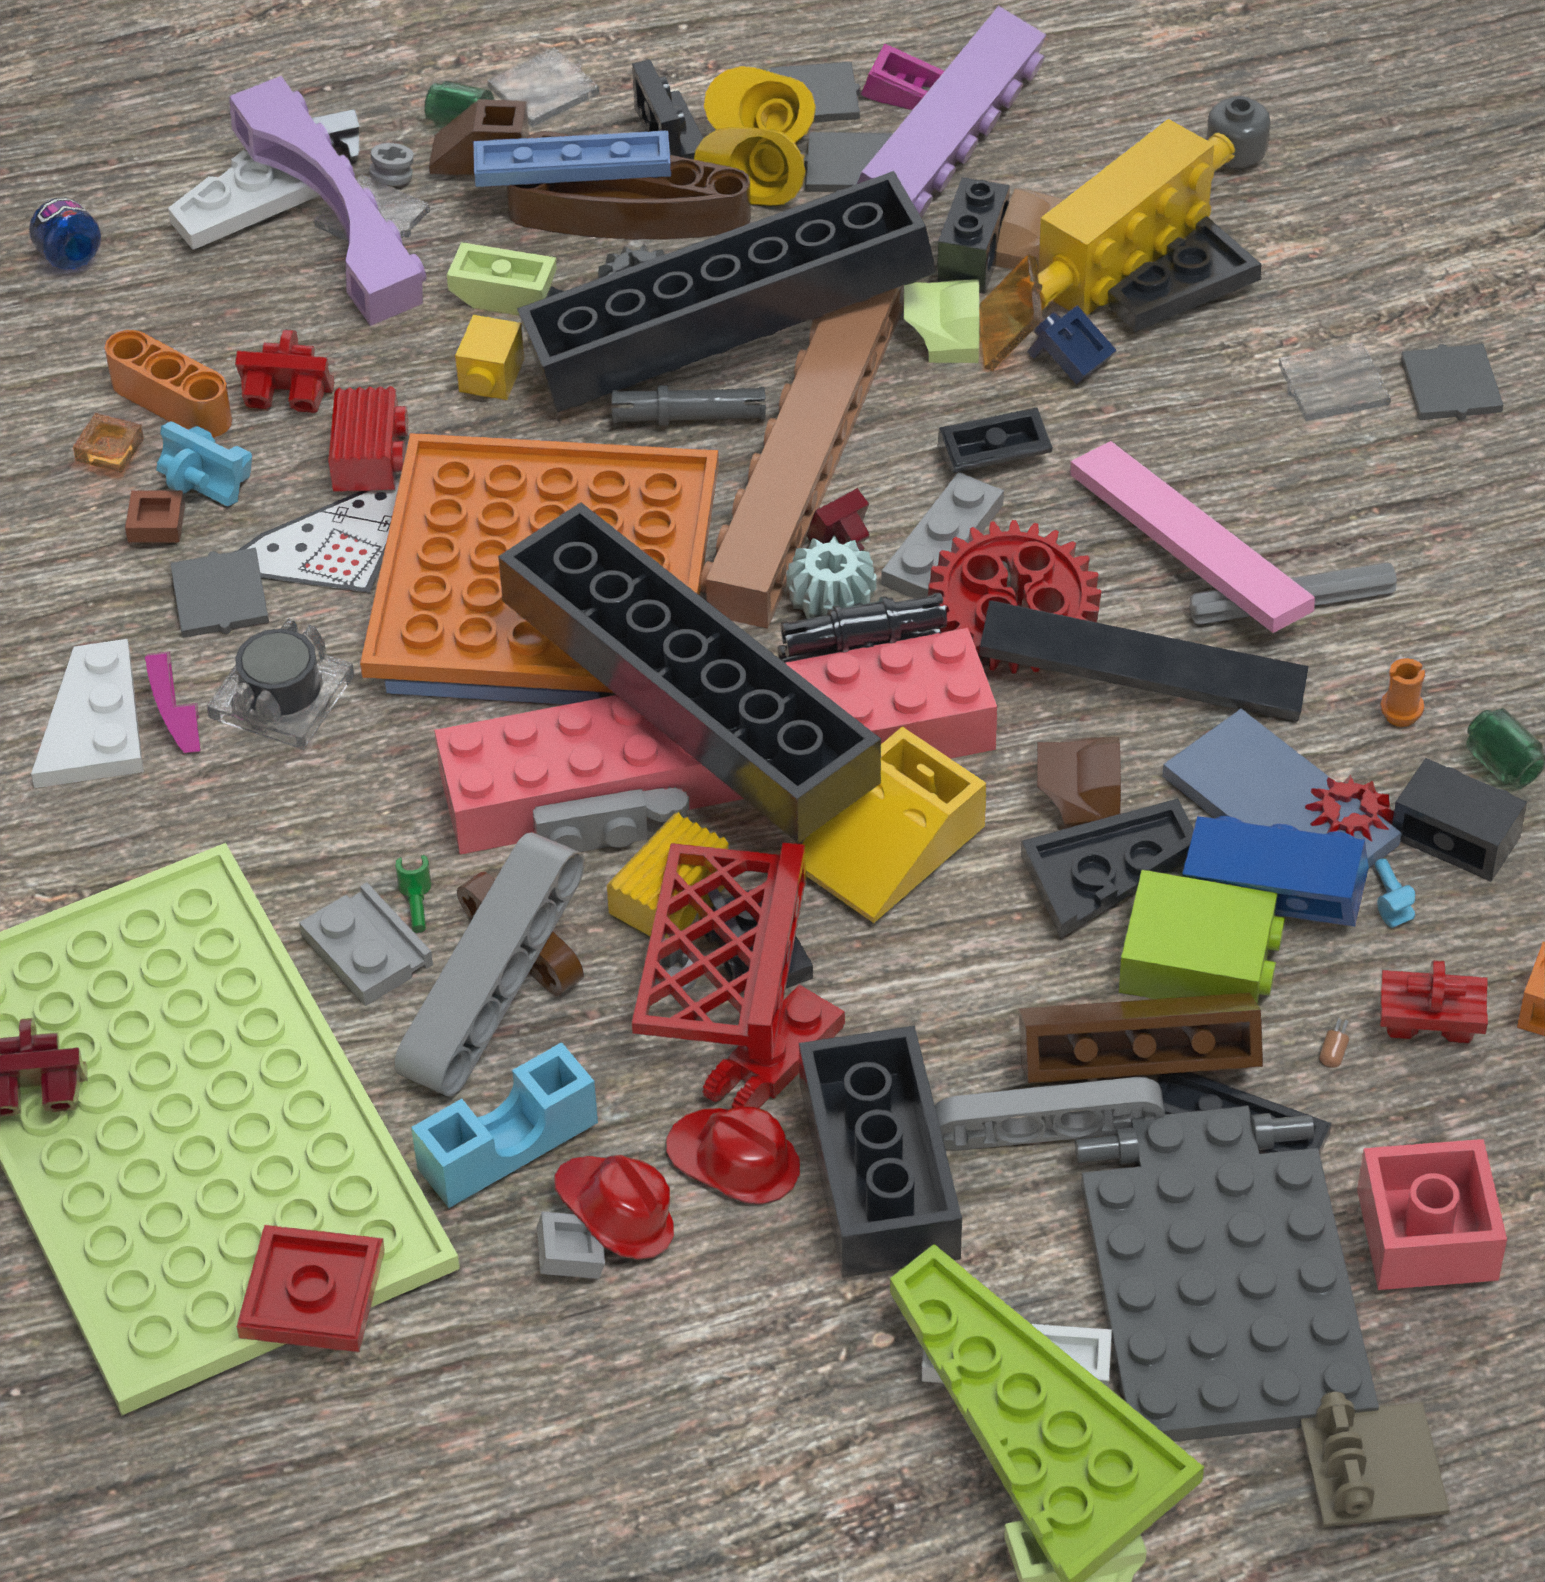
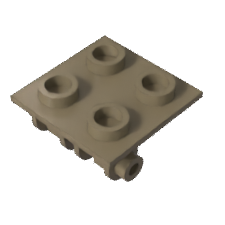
[1300,1392,1450,1527]

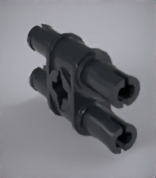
[777,593,947,663]

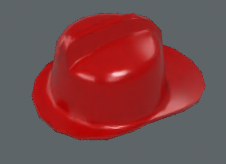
[666,1106,800,1204]
[554,1155,674,1259]

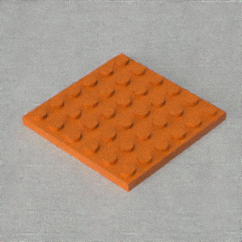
[360,433,719,693]

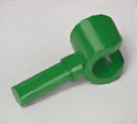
[395,855,432,933]

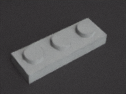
[882,472,1004,599]

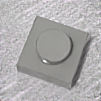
[537,1212,605,1279]

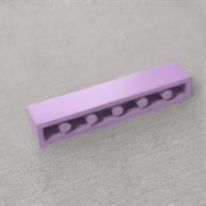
[857,6,1046,218]

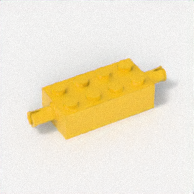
[1021,119,1235,316]

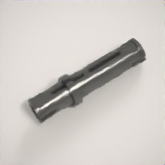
[612,385,766,426]

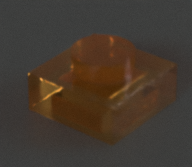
[73,413,144,473]

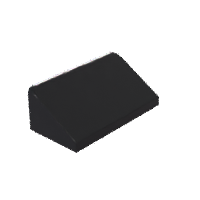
[937,407,1053,473]

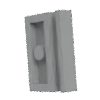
[299,882,433,1006]

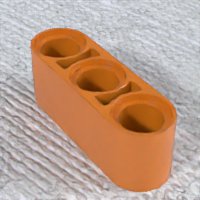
[105,330,232,438]

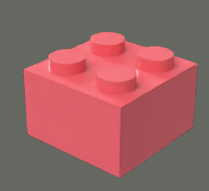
[1357,1139,1507,1290]

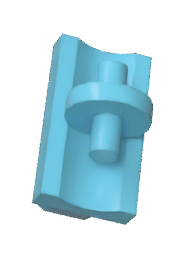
[156,421,252,507]

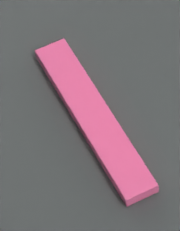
[1070,441,1315,633]

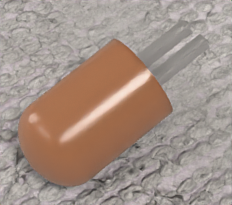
[1319,1018,1350,1068]

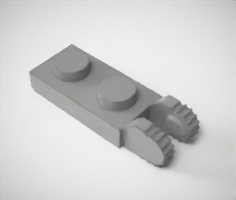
[533,787,689,852]

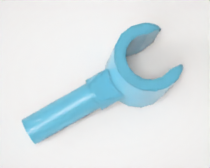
[1375,858,1415,928]

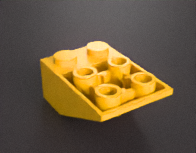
[802,727,986,923]

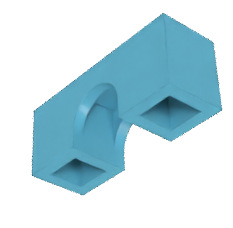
[411,1042,598,1208]

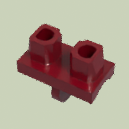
[0,1018,88,1117]

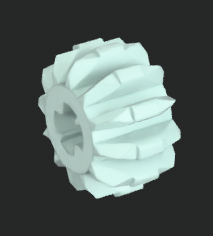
[786,535,876,619]

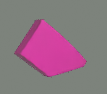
[145,651,201,753]

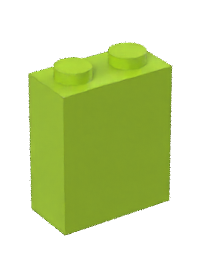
[1118,870,1285,1004]

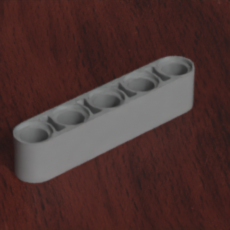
[395,832,585,1097]

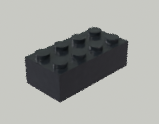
[799,1025,962,1278]

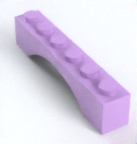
[229,76,426,326]

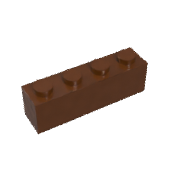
[1018,993,1263,1083]

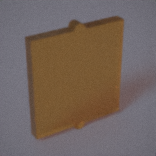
[979,254,1043,371]

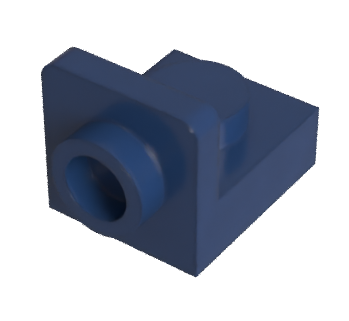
[1027,305,1117,385]

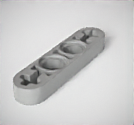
[935,1077,1165,1150]

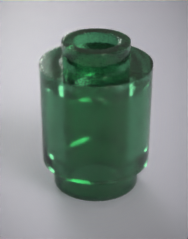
[424,80,494,128]
[1466,708,1545,789]

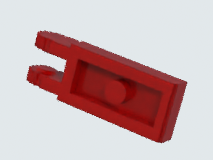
[702,984,845,1109]

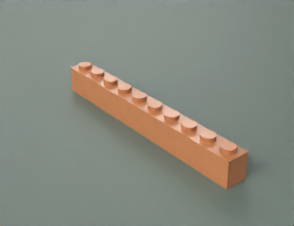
[700,285,904,629]

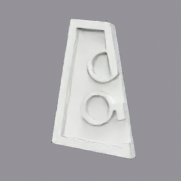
[168,150,320,250]
[31,639,144,788]

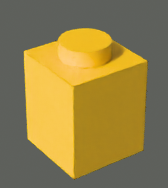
[455,315,524,400]

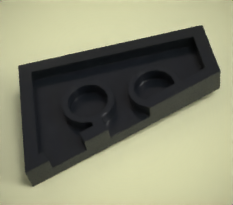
[1108,216,1261,332]
[1021,798,1194,938]

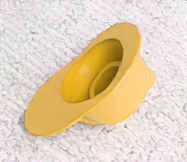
[704,66,816,143]
[694,127,805,206]

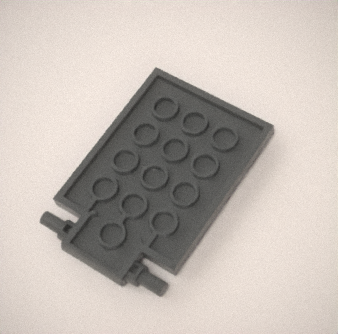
[1075,1106,1379,1442]

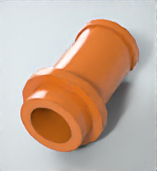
[1380,658,1425,727]

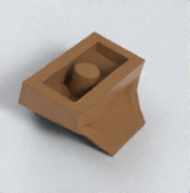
[996,188,1064,274]

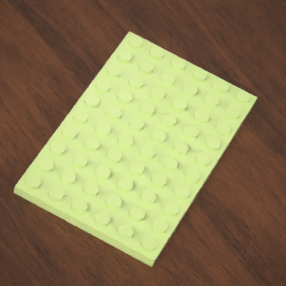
[0,843,460,1415]

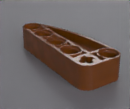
[506,131,751,240]

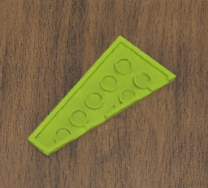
[890,1244,1204,1582]

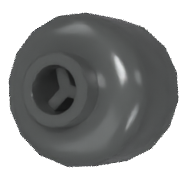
[1206,96,1270,170]

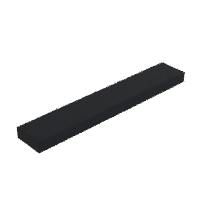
[978,601,1309,722]

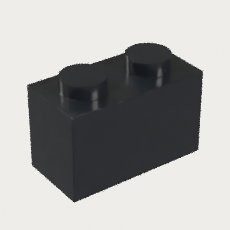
[1392,758,1527,882]

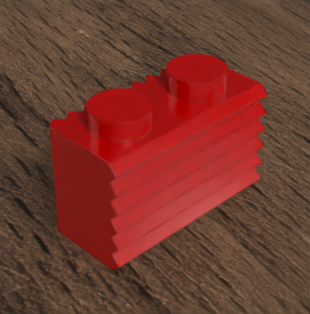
[328,386,408,492]

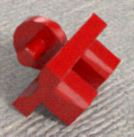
[235,329,335,413]
[1380,960,1488,1043]

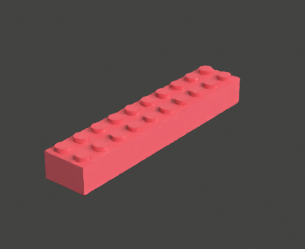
[434,628,997,855]

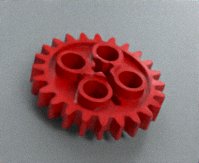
[927,520,1101,674]

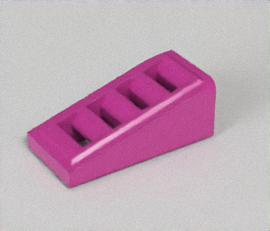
[861,43,944,110]

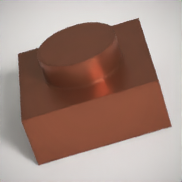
[125,490,185,542]

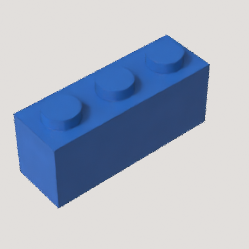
[1183,816,1369,927]

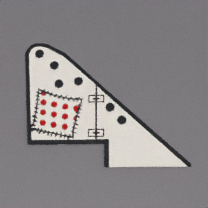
[238,473,401,593]

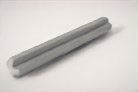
[1189,562,1397,625]

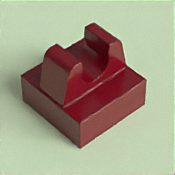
[806,488,870,551]

